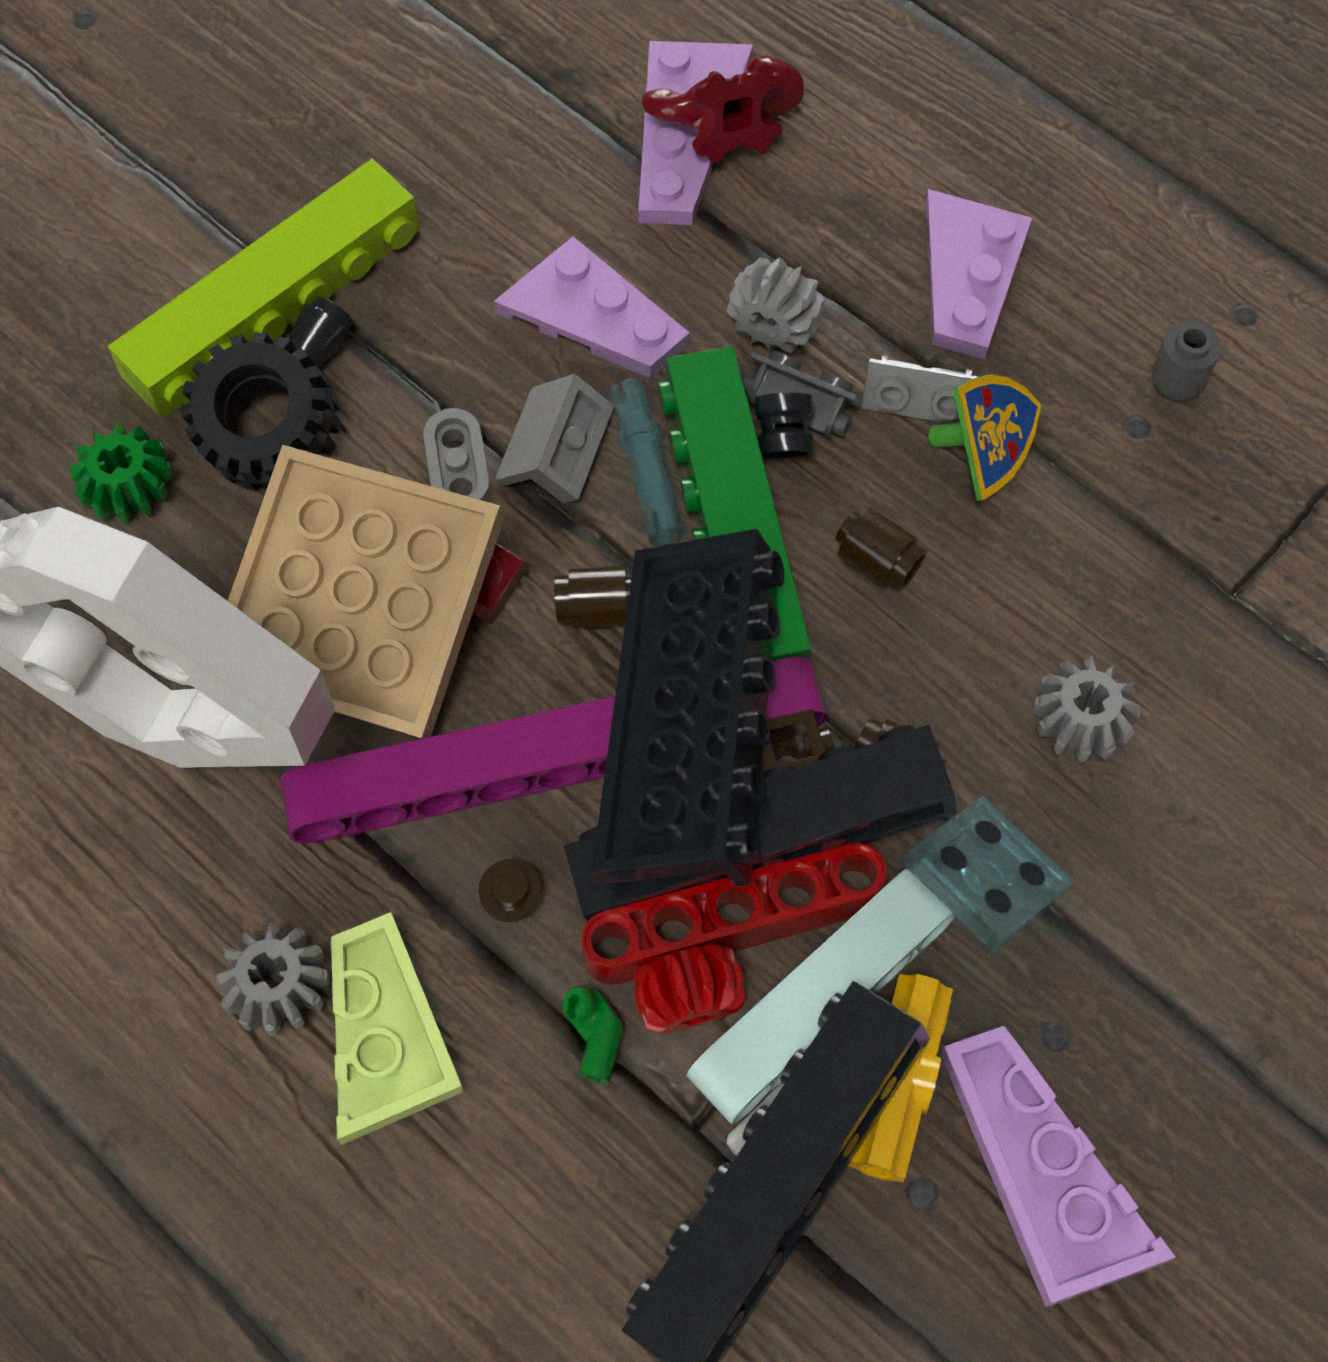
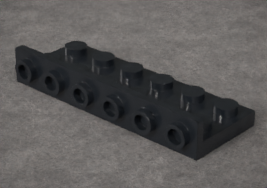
[591,529,784,887]

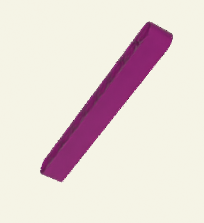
[280,657,828,843]

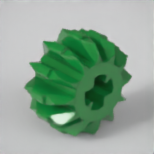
[69,423,173,525]

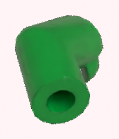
[562,986,623,1084]

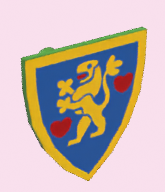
[928,374,1042,501]

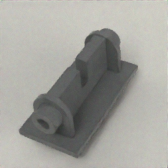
[743,350,861,438]

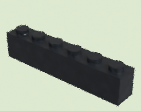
[564,725,957,922]
[621,980,930,1362]

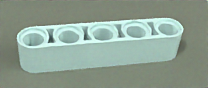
[686,866,958,1125]

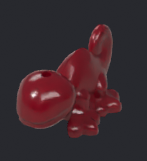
[641,56,804,163]

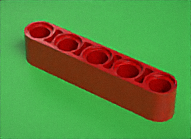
[581,843,887,985]

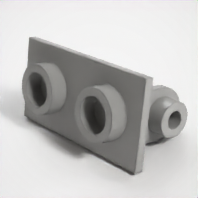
[861,355,978,424]

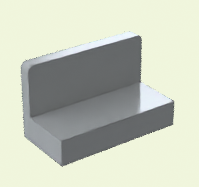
[496,373,614,504]

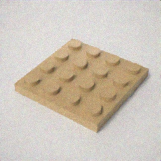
[228,445,506,739]

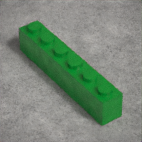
[657,346,811,661]

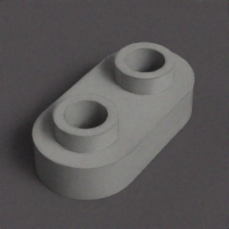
[423,408,491,502]

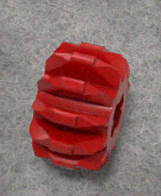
[634,944,746,1033]

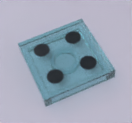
[901,796,1074,953]

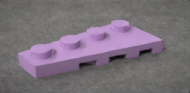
[638,41,753,225]
[940,1026,1176,1308]

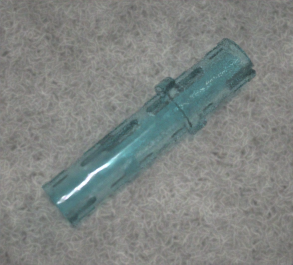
[609,378,686,546]

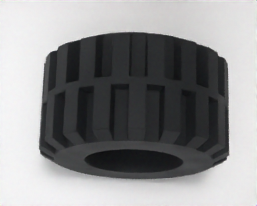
[181,333,341,492]

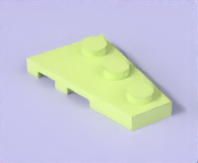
[331,912,464,1145]

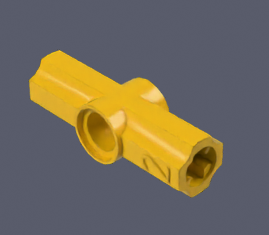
[848,974,953,1183]

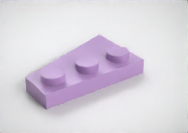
[925,189,1032,360]
[494,237,690,379]

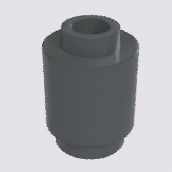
[1152,321,1221,402]

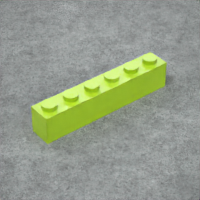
[108,159,420,419]

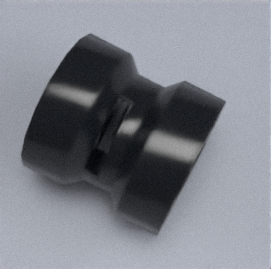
[755,392,814,458]

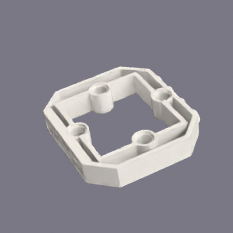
[0,507,335,768]

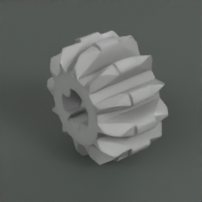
[726,257,826,353]
[1032,656,1140,764]
[216,922,330,1037]

